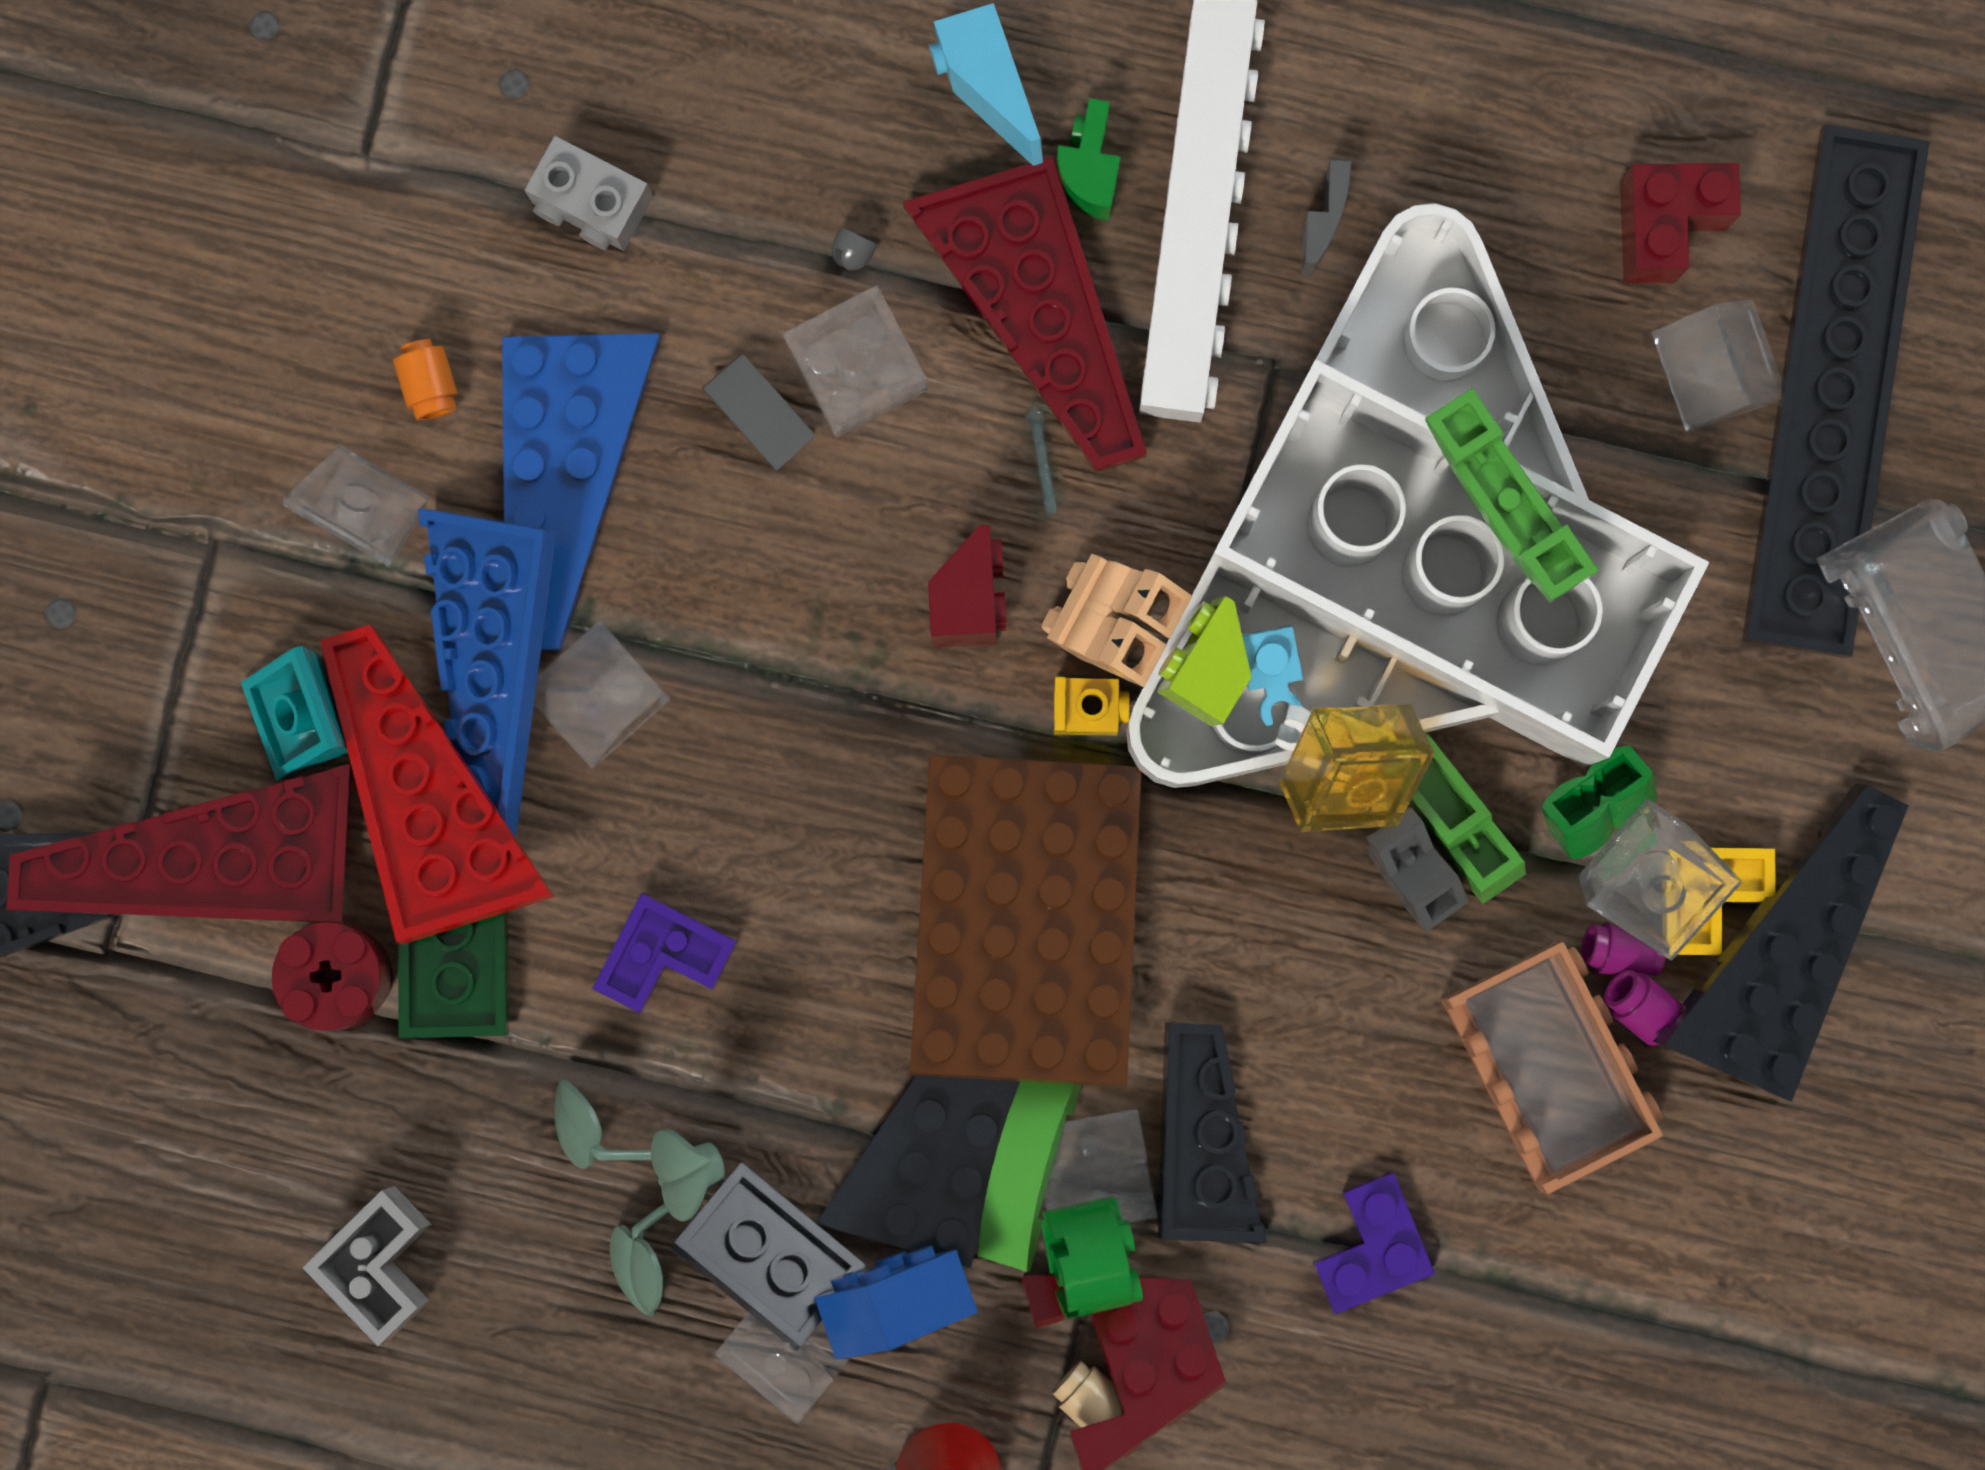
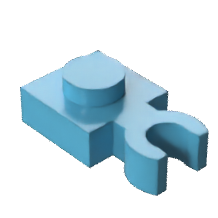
[1242,625,1303,726]

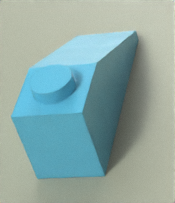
[929,3,1043,166]

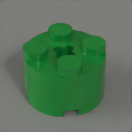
[1041,1197,1143,1320]

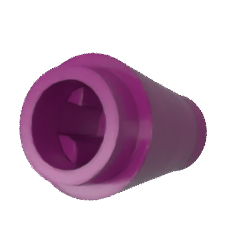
[1580,922,1666,976]

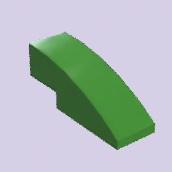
[1384,733,1526,904]

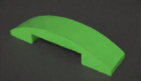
[1425,388,1599,603]
[978,1081,1082,1272]

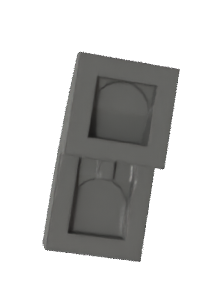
[1301,160,1351,276]
[702,353,816,471]

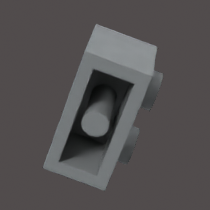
[525,136,653,251]

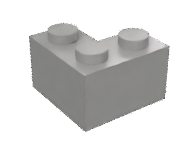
[303,1186,431,1346]

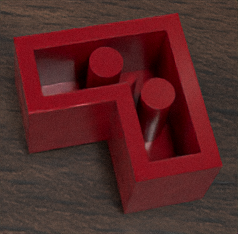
[1620,163,1741,283]

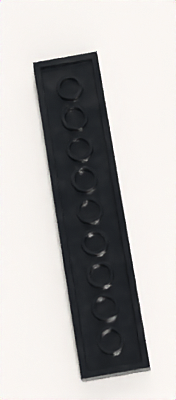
[1742,124,1930,658]

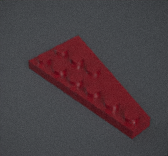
[903,156,1147,472]
[6,763,350,923]

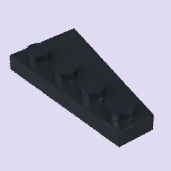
[1157,1022,1267,1243]

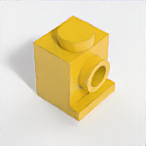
[1054,677,1129,736]

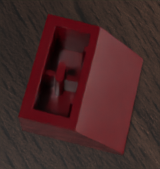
[928,525,1006,648]

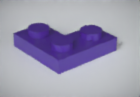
[592,893,738,1013]
[1313,1172,1435,1314]

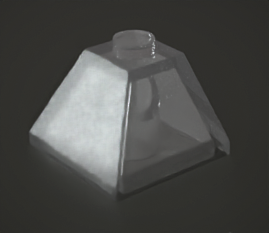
[534,620,671,769]

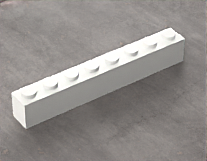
[1138,0,1265,423]

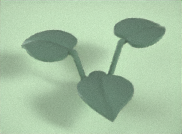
[554,1078,724,1318]

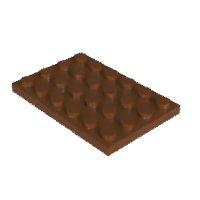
[910,755,1141,1087]

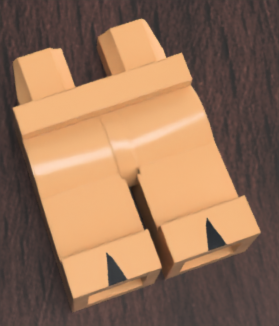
[1041,554,1192,687]

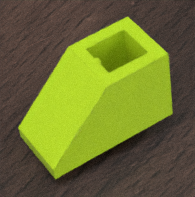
[1157,596,1252,726]

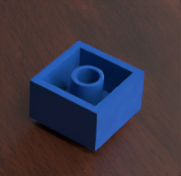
[814,1245,978,1360]

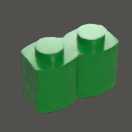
[1542,745,1658,859]

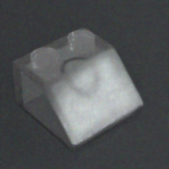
[1579,798,1742,961]

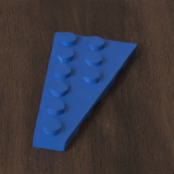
[502,333,662,652]
[418,508,557,837]

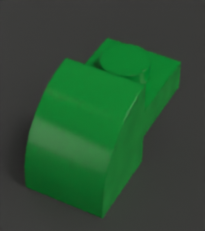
[1057,98,1121,221]

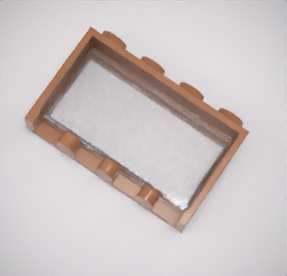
[1441,941,1663,1195]

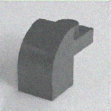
[1367,807,1469,933]

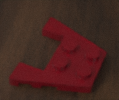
[1021,1275,1226,1470]

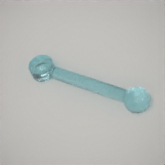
[1025,407,1057,515]

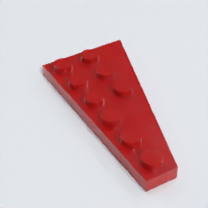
[320,624,555,945]

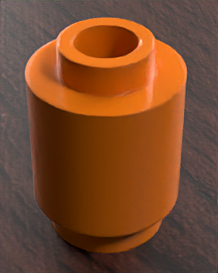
[393,339,458,421]

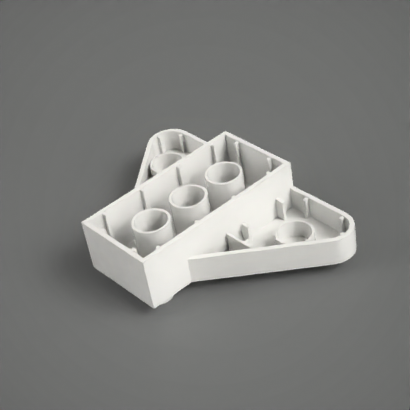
[1126,203,1709,788]

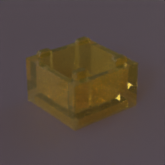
[1279,704,1435,832]

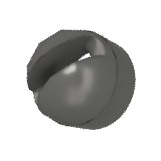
[832,226,878,271]

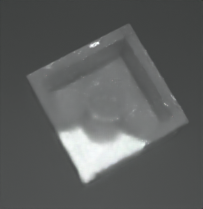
[782,285,928,439]

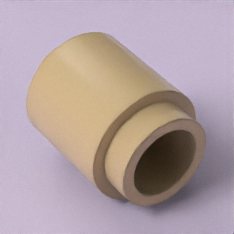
[1052,1361,1123,1427]

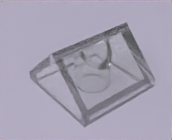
[1652,299,1782,432]
[282,445,430,568]

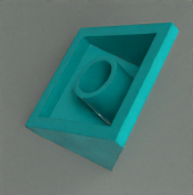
[241,646,348,781]

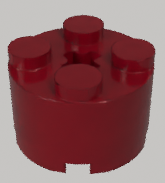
[272,922,393,1031]

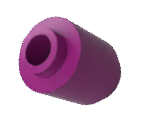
[1604,970,1684,1046]

